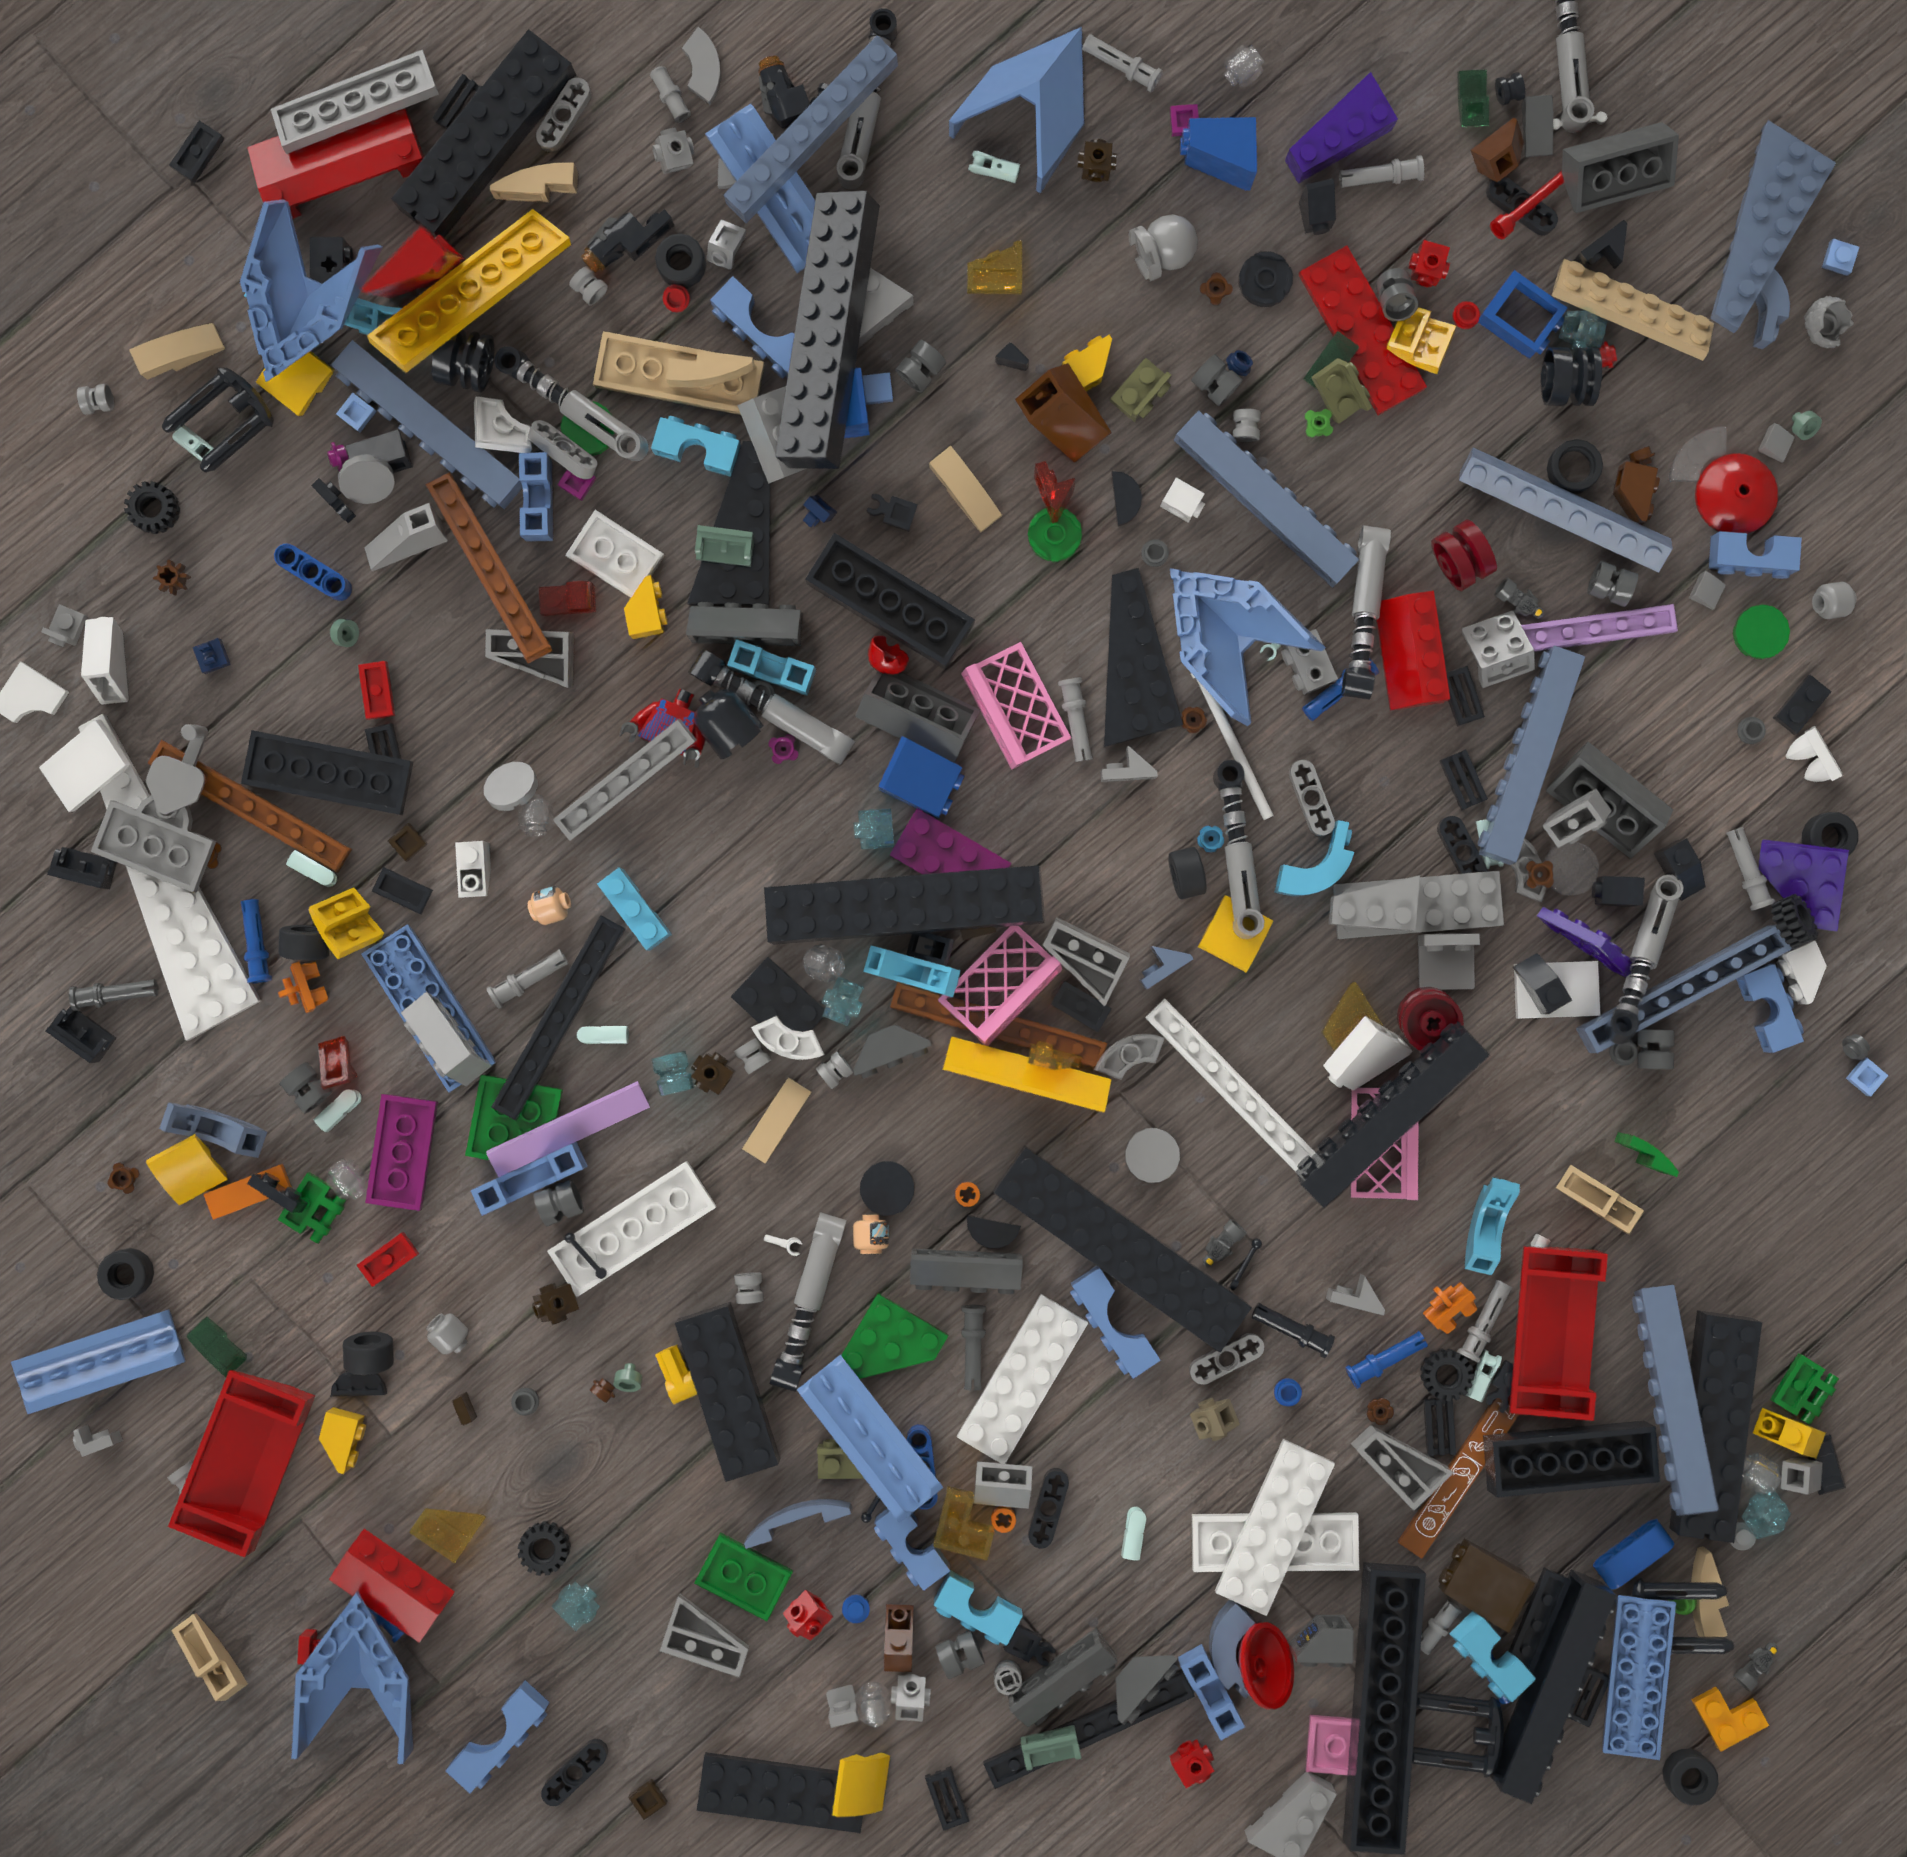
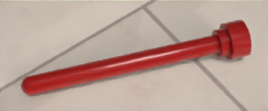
[1490,171,1564,240]

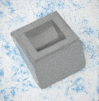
[1758,423,1795,462]
[1689,571,1726,610]

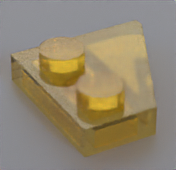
[967,240,1022,294]
[1321,981,1383,1052]
[1028,1041,1082,1070]
[409,1508,486,1563]

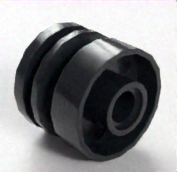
[432,329,494,393]
[1540,347,1602,406]

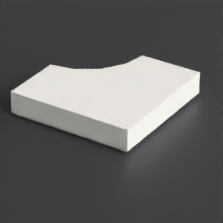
[474,396,532,453]
[0,662,69,723]

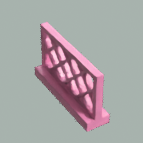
[961,642,1071,770]
[938,926,1062,1046]
[1351,1088,1419,1200]

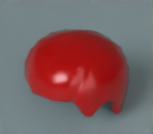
[868,635,909,675]

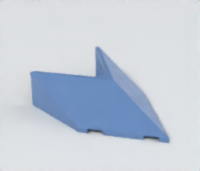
[949,27,1084,193]
[240,200,383,382]
[1170,568,1326,726]
[292,1591,413,1764]

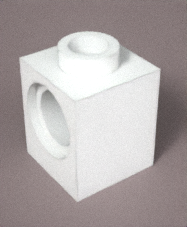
[1160,478,1205,523]

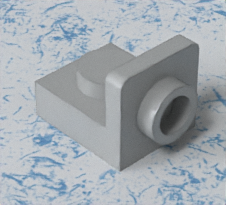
[707,220,746,270]
[41,604,88,647]
[73,1425,123,1457]
[826,1685,859,1728]

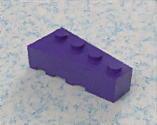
[1285,72,1398,184]

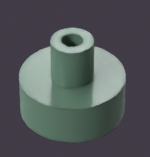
[1792,411,1822,440]
[330,619,359,647]
[613,1363,642,1392]

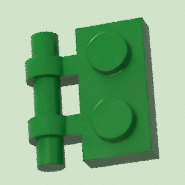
[277,1172,348,1244]
[1770,1353,1839,1425]

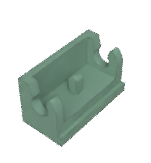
[695,525,755,567]
[1020,1725,1081,1771]

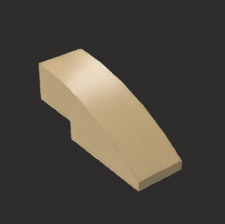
[490,163,578,202]
[129,323,225,380]
[666,350,755,388]
[929,446,1002,533]
[742,1077,811,1164]
[1556,1165,1644,1235]
[1691,1546,1729,1637]
[172,1614,248,1701]

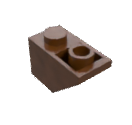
[1471,118,1524,182]
[1613,461,1660,525]
[884,1604,914,1672]

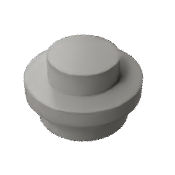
[1730,1522,1756,1550]

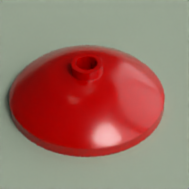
[1695,453,1778,534]
[1239,1622,1294,1710]

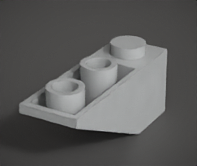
[364,503,448,571]

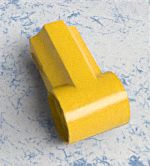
[655,1344,697,1404]

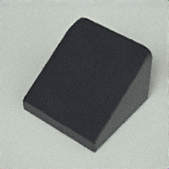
[995,342,1029,371]

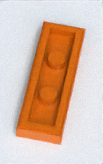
[203,1164,292,1220]

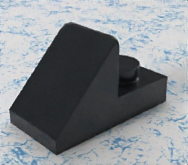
[1574,220,1627,269]

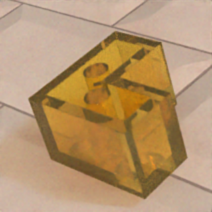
[933,1486,994,1560]

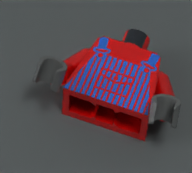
[619,689,706,768]

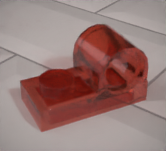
[539,581,596,616]

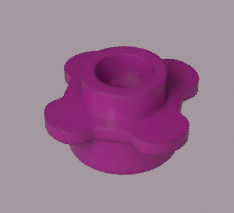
[327,442,349,472]
[769,734,799,764]

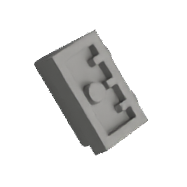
[1462,611,1535,688]
[1418,934,1480,990]

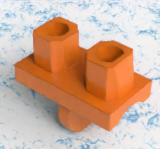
[278,961,328,1013]
[1423,1282,1477,1334]

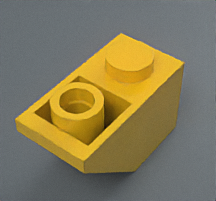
[1062,334,1112,392]
[624,575,668,639]
[319,1407,366,1474]
[1753,1408,1826,1458]

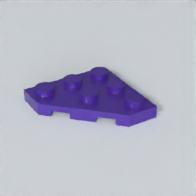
[1758,840,1849,931]
[1537,907,1633,978]

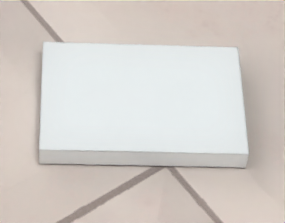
[566,510,665,598]
[39,720,131,812]
[1514,961,1600,1019]

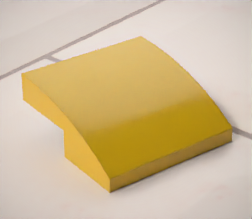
[1387,307,1456,374]
[256,351,335,416]
[308,887,384,959]
[1198,895,1273,972]
[146,1134,228,1206]
[832,1752,890,1817]

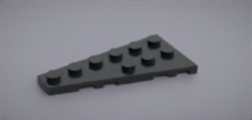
[687,441,771,606]
[1103,568,1183,748]

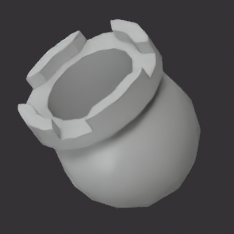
[1128,214,1198,281]

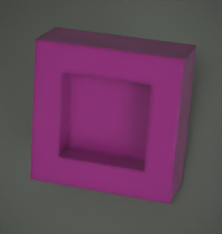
[1169,104,1199,137]
[557,470,597,501]

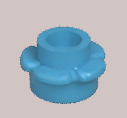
[1197,826,1224,853]

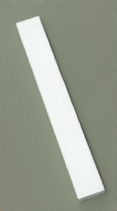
[1145,998,1315,1172]

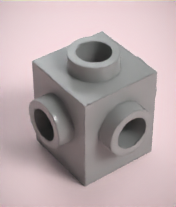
[653,128,694,174]
[891,1674,931,1722]

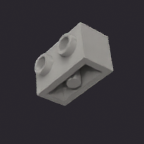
[1281,629,1338,695]
[1543,789,1612,848]
[973,1462,1032,1509]

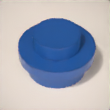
[1274,1378,1302,1406]
[842,1595,870,1623]

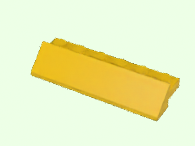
[943,1036,1111,1113]

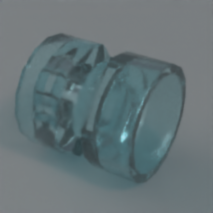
[651,1051,695,1096]

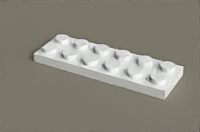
[547,1161,717,1297]
[957,1294,1088,1464]
[1215,1439,1335,1616]
[1192,1512,1359,1572]

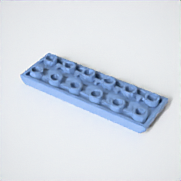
[705,104,815,273]
[361,924,496,1093]
[11,1309,186,1414]
[797,1355,943,1523]
[1602,1595,1676,1760]

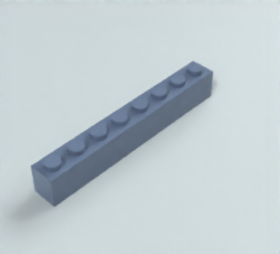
[724,35,898,223]
[331,340,522,509]
[1174,410,1359,588]
[1459,448,1673,572]
[1478,645,1585,865]
[1576,925,1792,1053]
[1632,1285,1718,1515]

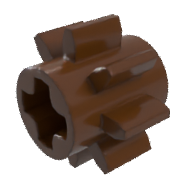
[153,560,191,596]

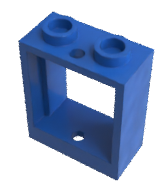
[1478,270,1567,359]

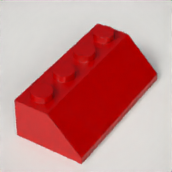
[1376,590,1450,711]
[329,1528,455,1643]

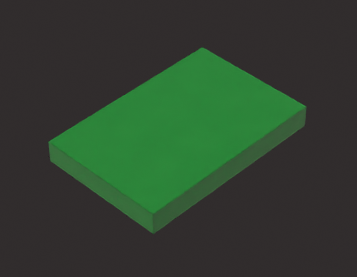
[694,1532,793,1622]

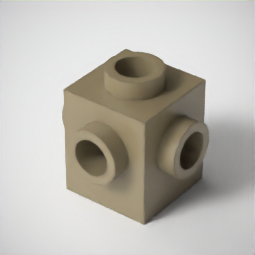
[1190,1398,1240,1441]

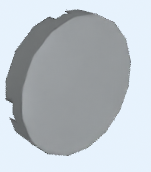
[338,454,395,504]
[484,762,538,811]
[1125,1128,1180,1183]

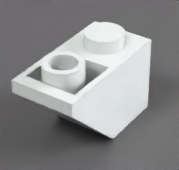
[455,841,491,898]
[1777,941,1827,1004]

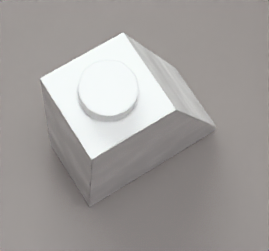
[81,617,128,704]
[1323,1016,1412,1091]

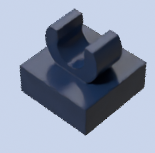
[803,495,838,527]
[193,638,231,674]

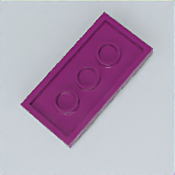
[890,808,1011,875]
[365,1094,438,1211]

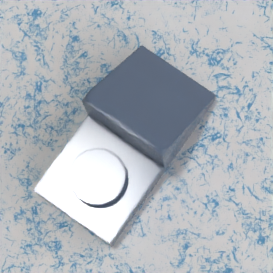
[1140,946,1193,989]

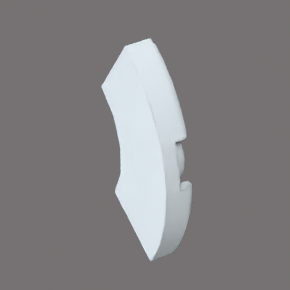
[751,1016,824,1060]

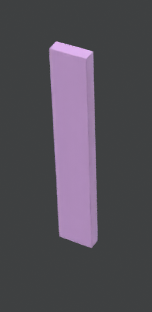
[1521,604,1678,652]
[486,1081,650,1177]

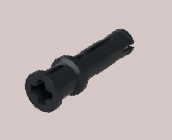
[1251,1302,1335,1358]

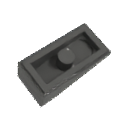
[1521,95,1553,157]

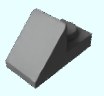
[1100,746,1158,782]
[1326,1274,1385,1316]

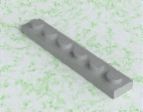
[553,719,697,841]

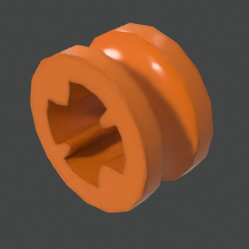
[955,1182,980,1207]
[991,1506,1016,1533]

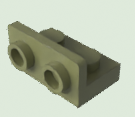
[1110,358,1172,422]
[1311,358,1372,424]
[817,1439,865,1479]

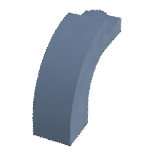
[1723,257,1790,349]
[159,1102,267,1158]
[1209,1600,1255,1699]

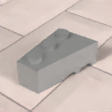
[858,268,914,348]
[737,386,804,483]
[401,992,492,1087]
[1351,1425,1454,1511]
[1244,1772,1337,1857]

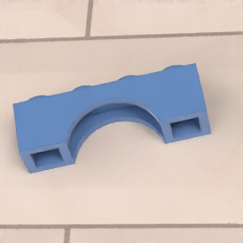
[710,276,794,379]
[471,1142,588,1216]
[1070,1266,1161,1379]
[446,1680,549,1793]

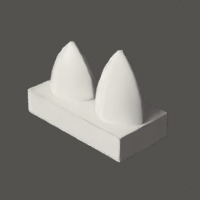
[1786,726,1842,782]

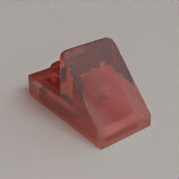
[1034,461,1076,523]
[318,1036,357,1090]

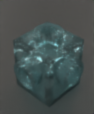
[1559,309,1608,350]
[854,808,894,849]
[822,976,864,1026]
[1741,1491,1791,1539]
[552,1581,600,1632]

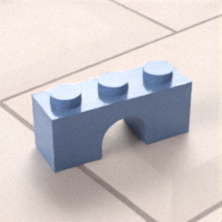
[519,452,553,541]
[1709,531,1802,579]
[1736,964,1804,1053]
[874,1508,950,1591]
[1178,1644,1245,1740]

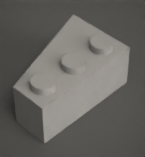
[485,629,574,688]
[1328,875,1420,931]
[1043,917,1130,1006]
[660,1594,749,1677]

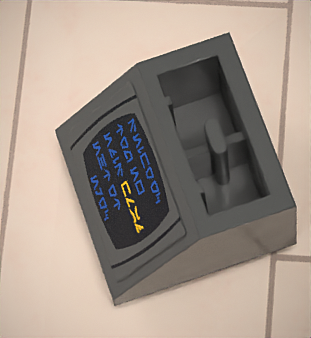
[1289,1615,1353,1667]

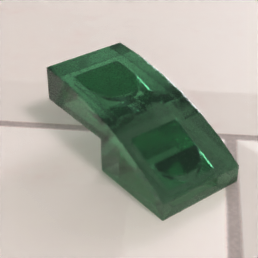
[1457,69,1489,127]
[1303,331,1359,390]
[186,1316,247,1377]

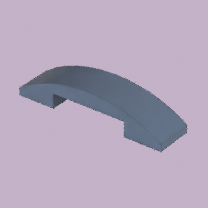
[744,1499,852,1549]

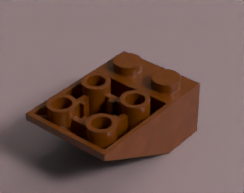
[1015,363,1112,463]

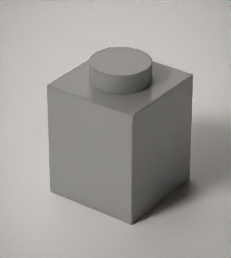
[1781,1457,1823,1495]

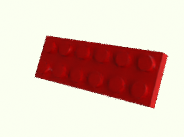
[1298,246,1427,415]

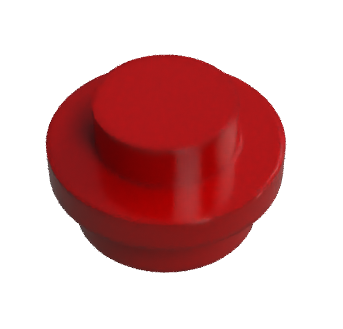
[663,284,690,312]
[1452,301,1480,329]
[1596,341,1617,369]

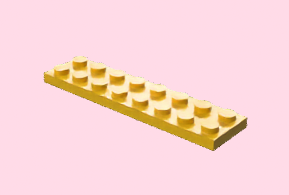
[367,209,571,373]

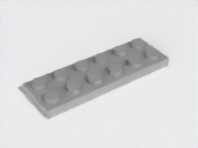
[271,50,439,154]
[1333,871,1504,939]

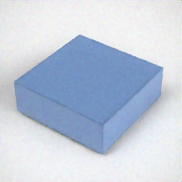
[863,372,893,405]

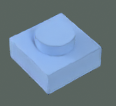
[1822,239,1859,276]
[336,393,377,433]
[1846,1058,1888,1096]

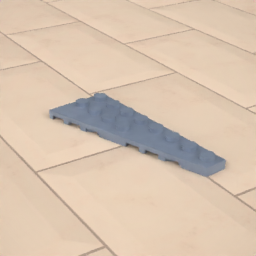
[1710,120,1836,333]

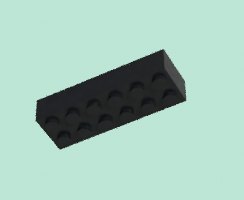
[805,533,975,670]
[675,1302,781,1482]
[1483,1420,1660,1498]

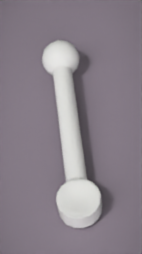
[1553,112,1607,129]

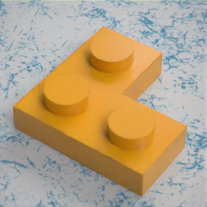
[1691,1687,1769,1752]

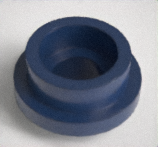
[1226,350,1253,376]

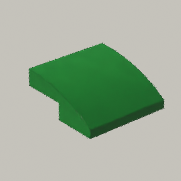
[1614,1132,1679,1177]

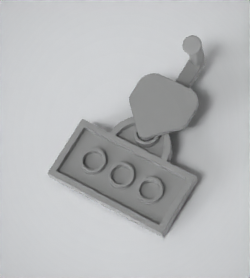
[91,724,216,892]

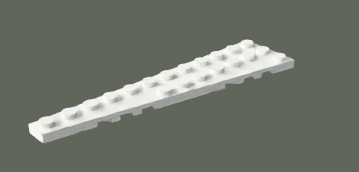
[78,714,261,1041]

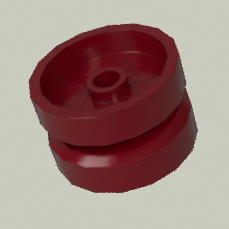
[1431,519,1497,591]
[1397,987,1464,1051]

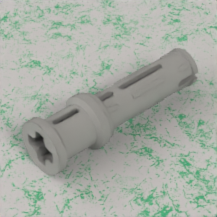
[1082,34,1163,93]
[1339,155,1424,188]
[1058,677,1093,762]
[1726,827,1775,911]
[486,949,569,1009]
[1457,1280,1512,1363]

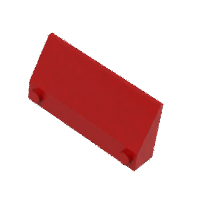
[247,107,424,219]
[361,227,466,298]
[1509,1246,1608,1421]
[168,1370,315,1558]

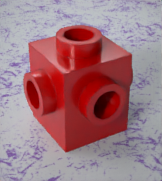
[1408,240,1450,287]
[783,1590,833,1641]
[1169,1739,1215,1788]

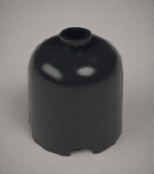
[694,689,764,759]

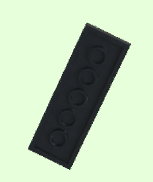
[241,730,414,816]
[697,1752,863,1833]

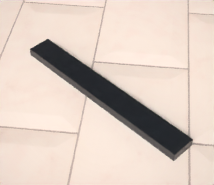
[491,915,626,1121]
[983,1669,1195,1789]

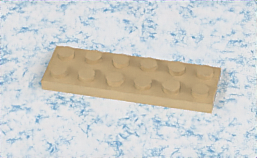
[1552,259,1714,361]
[593,331,765,415]

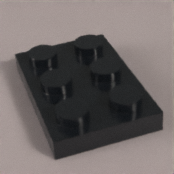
[731,957,828,1032]

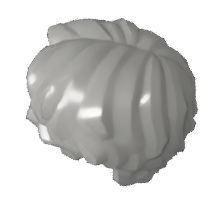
[1804,296,1854,348]

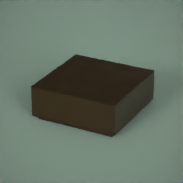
[388,823,427,862]
[452,1392,477,1426]
[628,1779,668,1820]

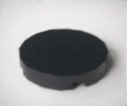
[1238,251,1293,307]
[860,1161,914,1216]

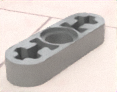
[536,78,591,152]
[528,420,598,479]
[1289,760,1335,836]
[1189,1333,1264,1384]

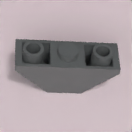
[853,1025,932,1078]
[1116,1655,1179,1725]

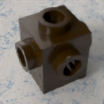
[1077,139,1117,182]
[691,1052,736,1095]
[532,1283,579,1325]

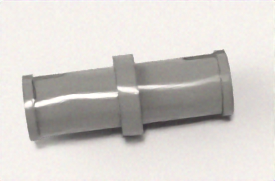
[650,66,691,123]
[1420,1600,1462,1655]

